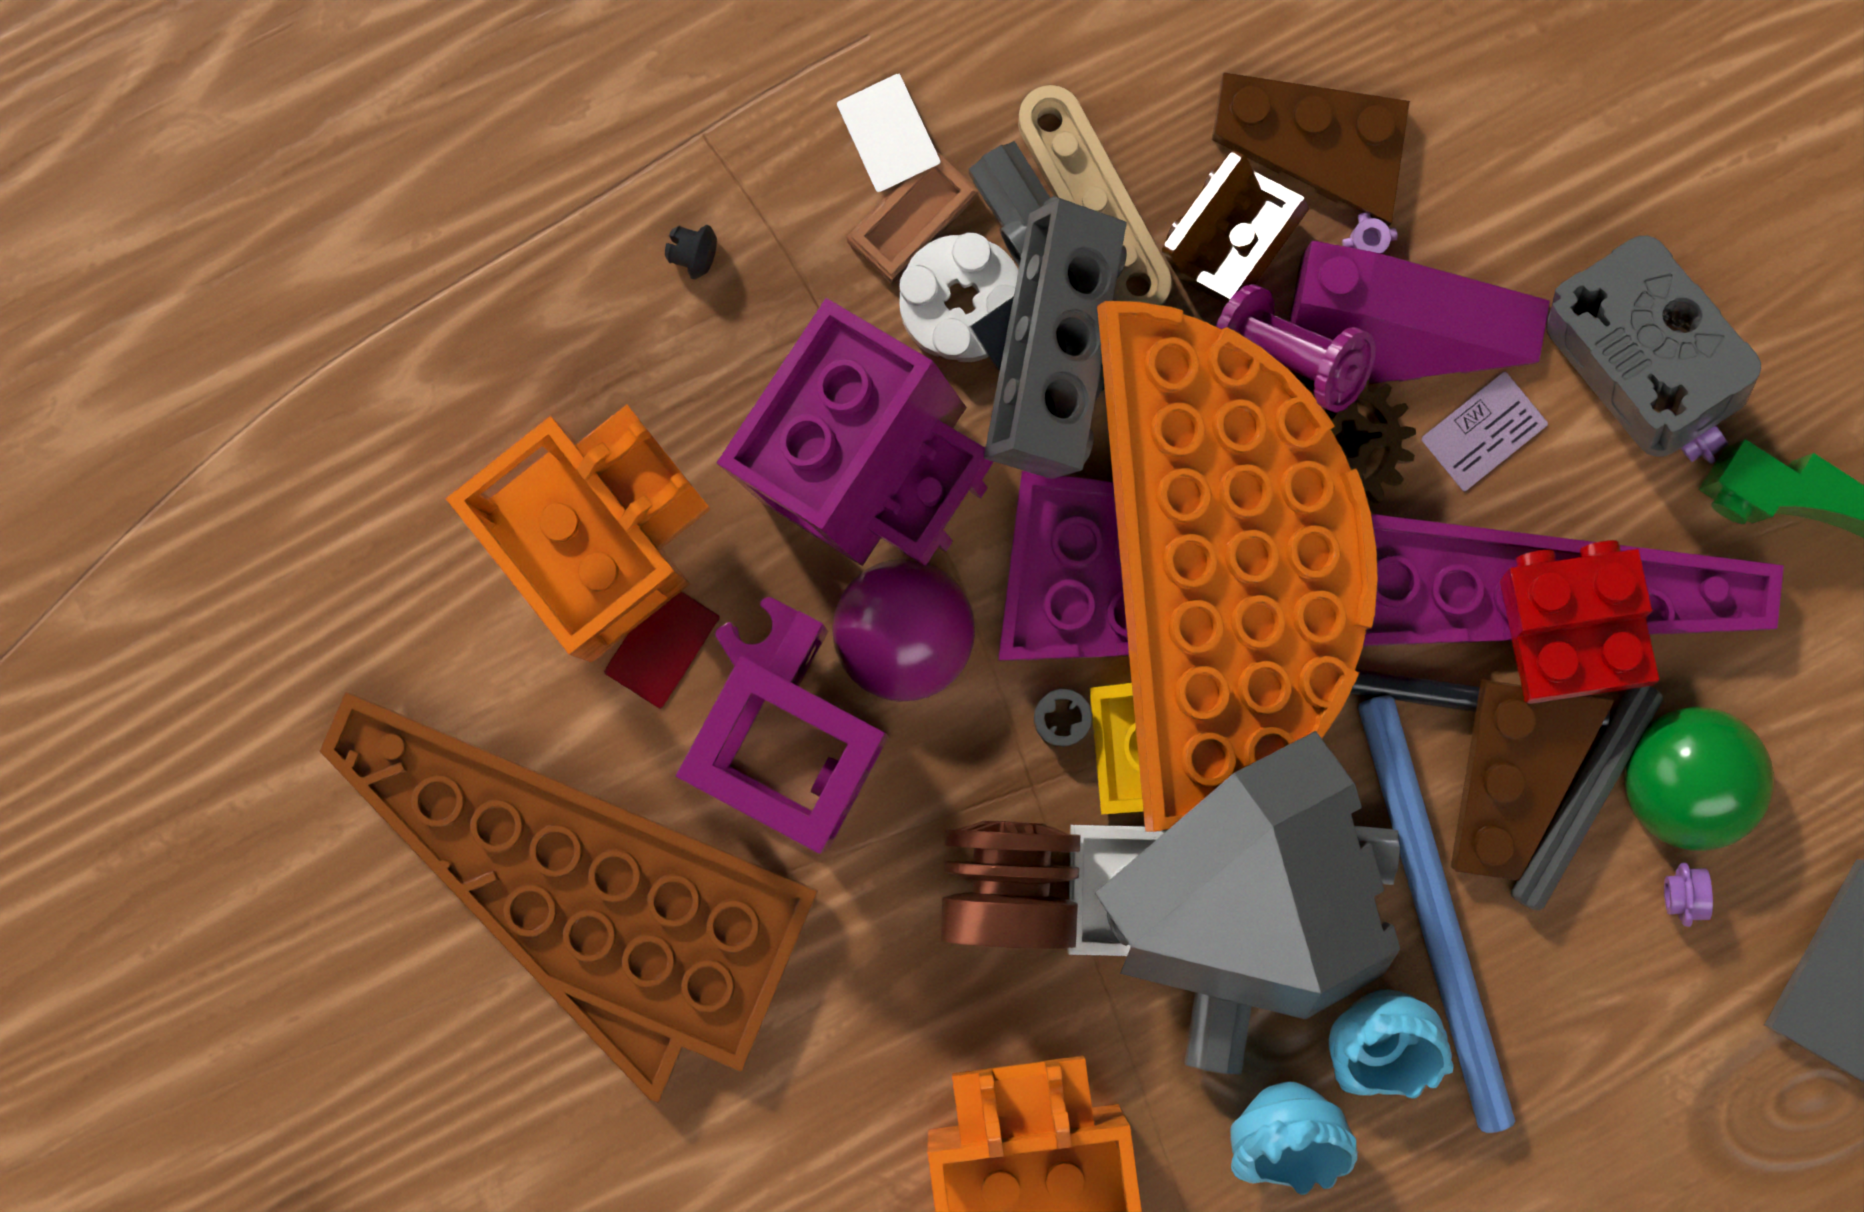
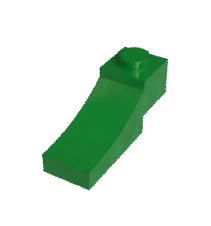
[1698,439,1864,538]

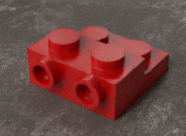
[1500,540,1660,704]

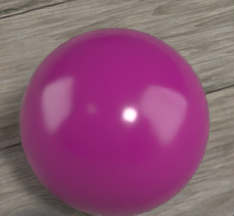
[832,559,975,702]

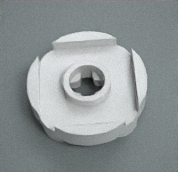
[900,233,1019,362]

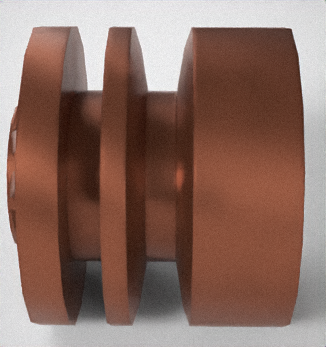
[941,821,1081,949]

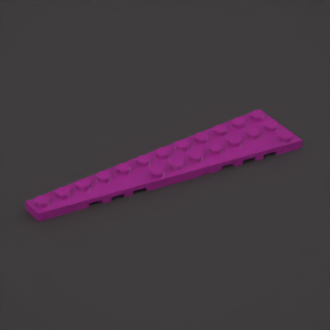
[998,471,1784,661]

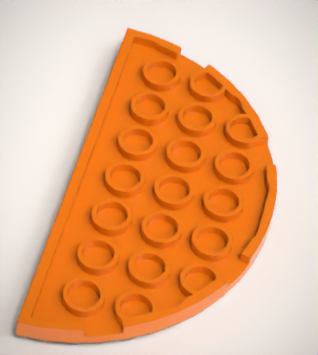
[1097,301,1378,832]

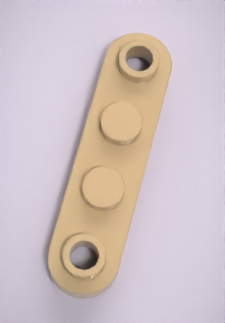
[1018,85,1171,305]

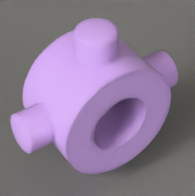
[1342,212,1398,254]

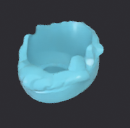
[1329,989,1454,1099]
[1230,1082,1358,1195]

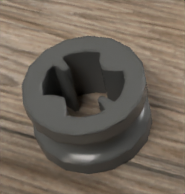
[1034,689,1092,747]

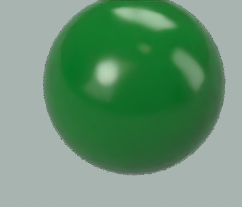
[1624,707,1774,851]

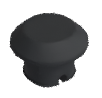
[665,225,717,279]

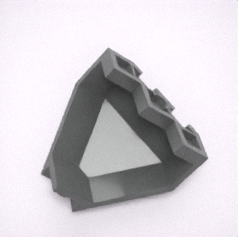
[1095,731,1400,1019]

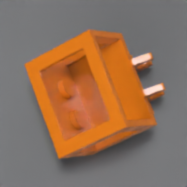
[445,404,711,663]
[927,1055,1142,1212]

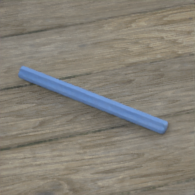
[1358,695,1515,1133]

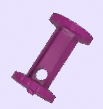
[1216,284,1376,413]

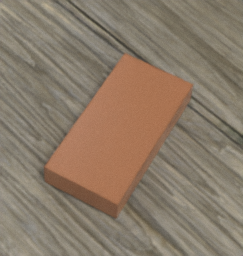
[846,151,979,284]

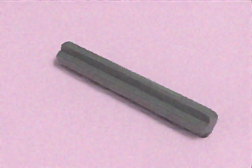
[1511,686,1663,911]

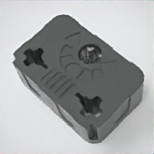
[1547,236,1761,457]

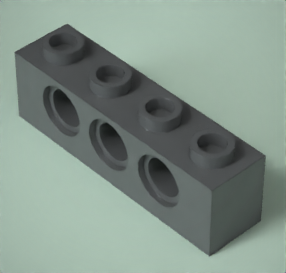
[984,198,1127,479]

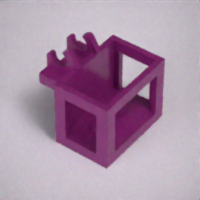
[716,298,994,566]
[676,597,889,854]

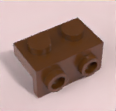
[1162,150,1309,304]

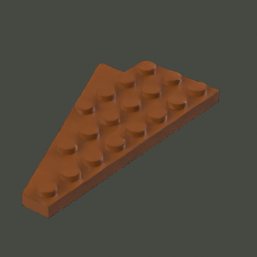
[320,692,818,1103]

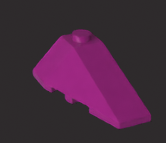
[1289,240,1550,384]

